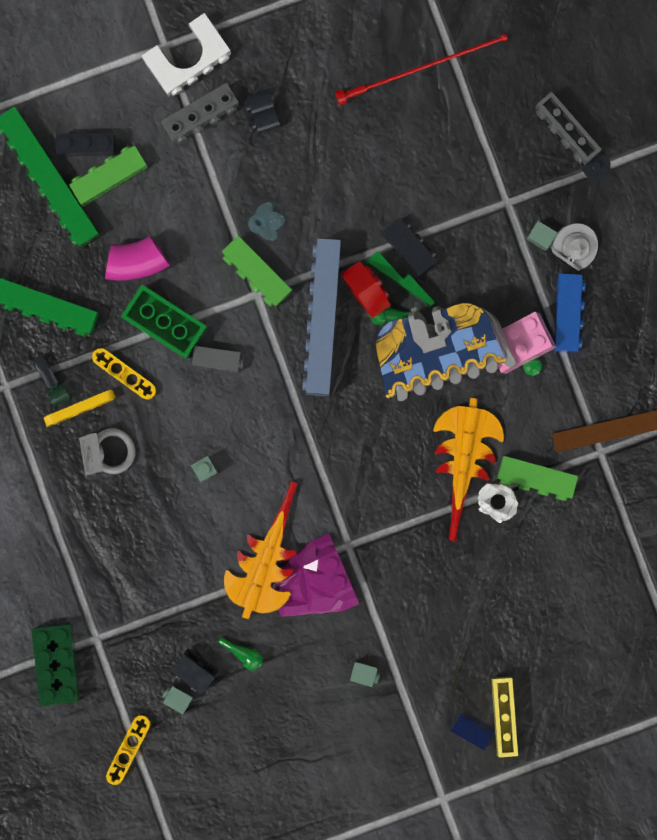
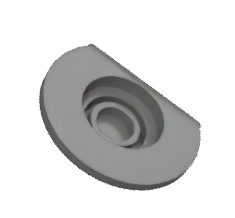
[552,223,598,271]

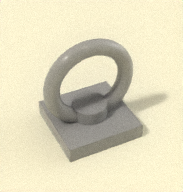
[79,428,135,476]

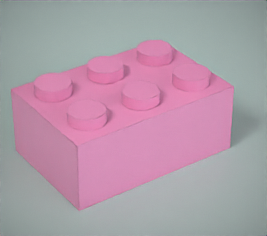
[498,312,557,374]

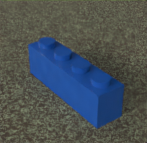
[553,274,585,353]

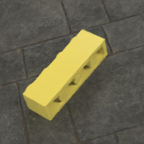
[491,677,518,757]

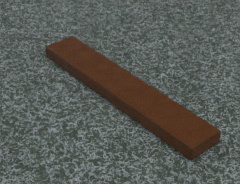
[552,410,657,452]

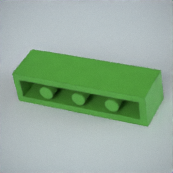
[69,146,148,207]
[222,236,292,307]
[496,456,578,501]

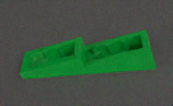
[366,251,435,308]

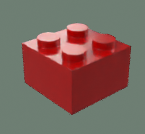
[341,261,391,319]

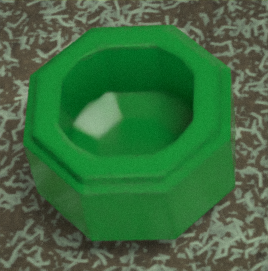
[523,358,542,377]

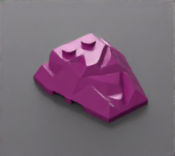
[271,533,359,617]

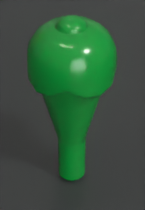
[368,307,411,325]
[218,637,263,671]

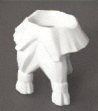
[478,483,518,523]

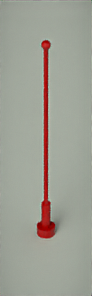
[335,34,508,106]

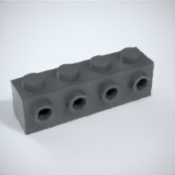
[161,83,239,144]
[535,92,602,165]

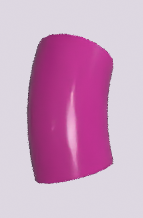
[105,236,170,281]

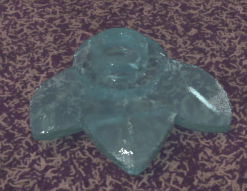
[248,203,286,240]

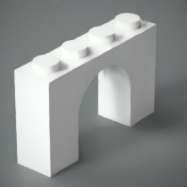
[142,13,231,97]

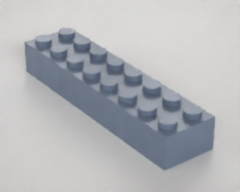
[303,239,341,396]

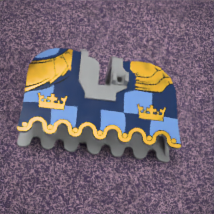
[376,303,517,401]

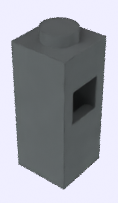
[192,346,244,373]

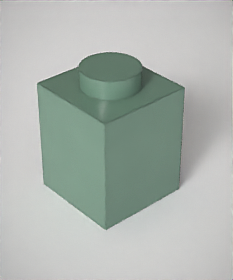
[527,221,557,251]
[191,456,218,483]
[350,661,380,687]
[162,685,194,714]

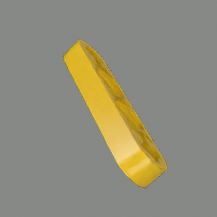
[92,348,156,400]
[43,389,116,427]
[106,715,150,785]

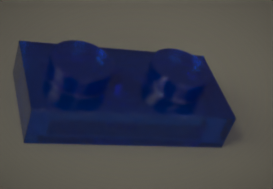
[450,714,494,750]

